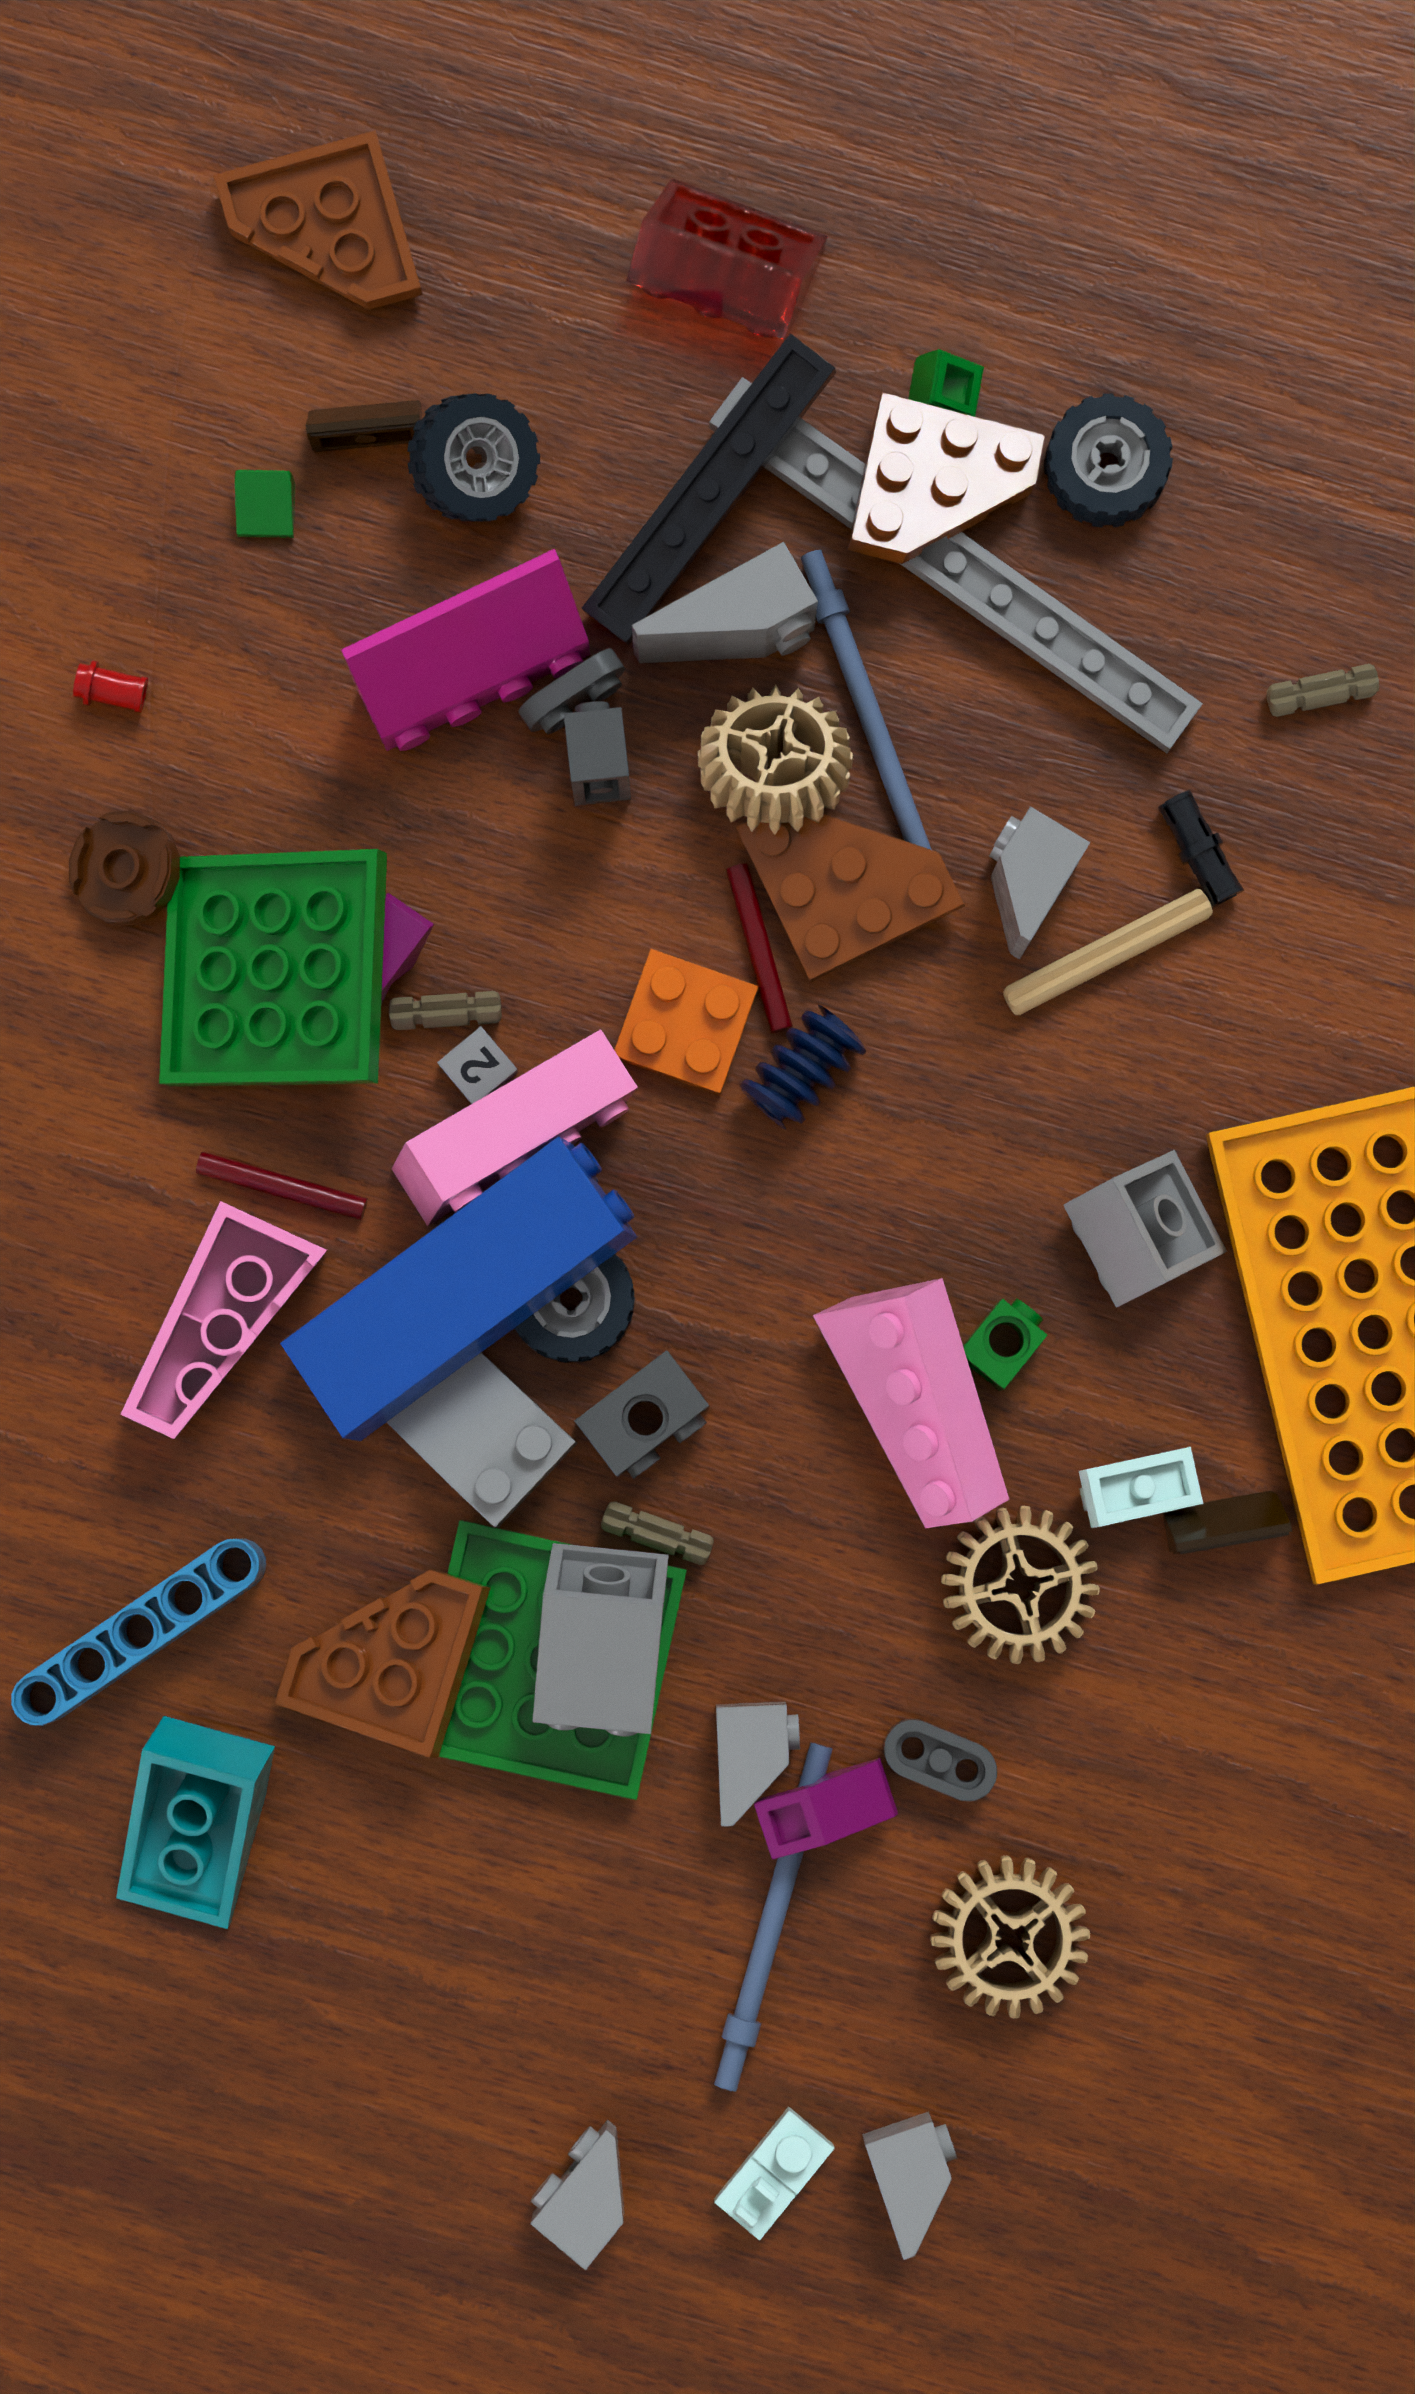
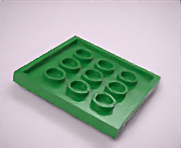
[159,849,387,1087]
[439,1520,687,1800]

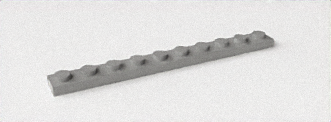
[709,377,1203,753]

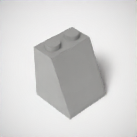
[533,1543,669,1736]

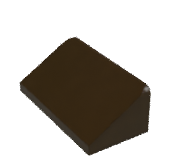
[306,400,422,452]
[1163,1491,1292,1554]

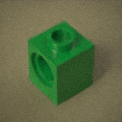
[963,1298,1047,1391]

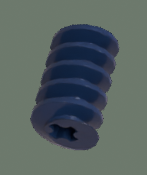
[740,1005,867,1130]

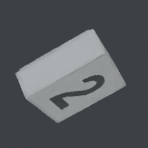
[437,1026,518,1104]

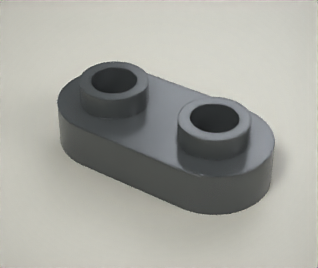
[518,649,625,735]
[883,1719,997,1801]

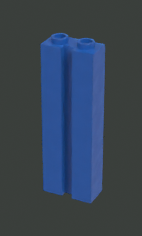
[280,1136,637,1441]

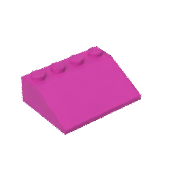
[341,549,590,751]

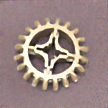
[698,684,853,835]
[941,1506,1100,1664]
[930,1855,1090,2018]

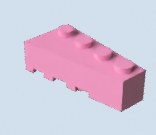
[391,1029,638,1226]
[120,1201,327,1439]
[813,1278,1009,1528]

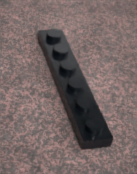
[582,333,836,645]

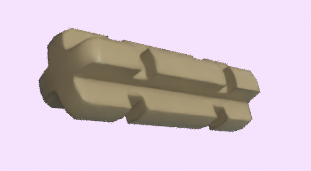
[1267,664,1379,717]
[389,991,502,1030]
[601,1501,714,1565]

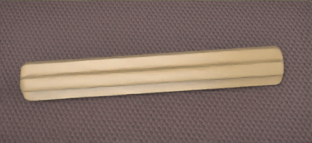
[1003,889,1213,1015]

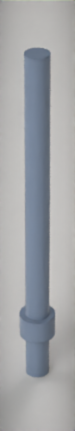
[800,550,932,850]
[714,1742,833,2092]

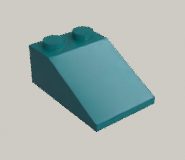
[116,1716,275,1929]

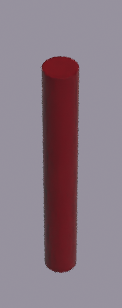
[726,863,793,1033]
[196,1151,368,1220]

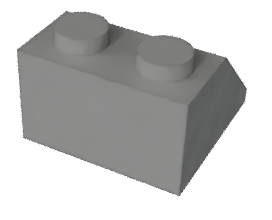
[989,806,1090,960]
[1063,1150,1227,1308]

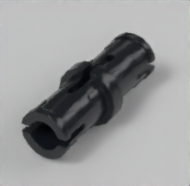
[1158,790,1244,908]

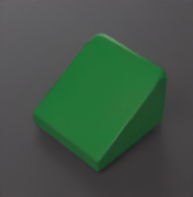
[908,349,984,417]
[235,470,296,538]

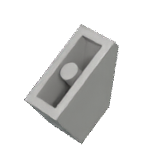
[716,1702,800,1827]
[862,2111,957,2260]

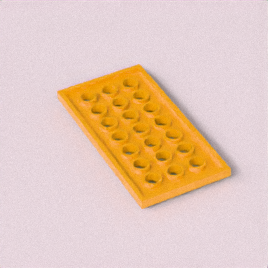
[1206,1087,1415,1585]

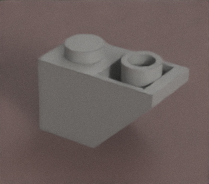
[530,2120,625,2270]

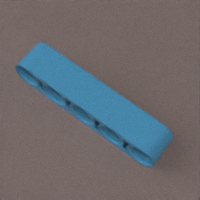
[11,1539,266,1725]

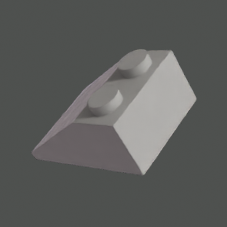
[632,542,818,663]
[387,1352,578,1528]

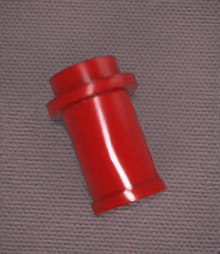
[73,660,148,713]

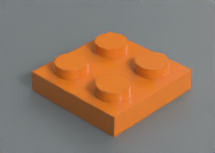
[614,949,758,1096]

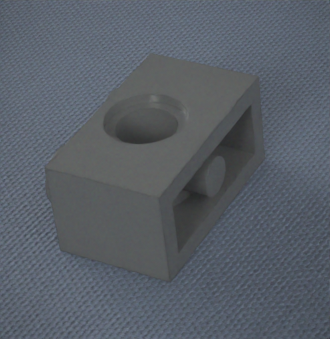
[564,701,631,806]
[575,1350,709,1479]

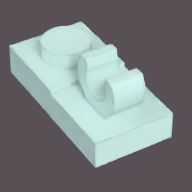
[1078,1447,1203,1528]
[714,2106,835,2241]

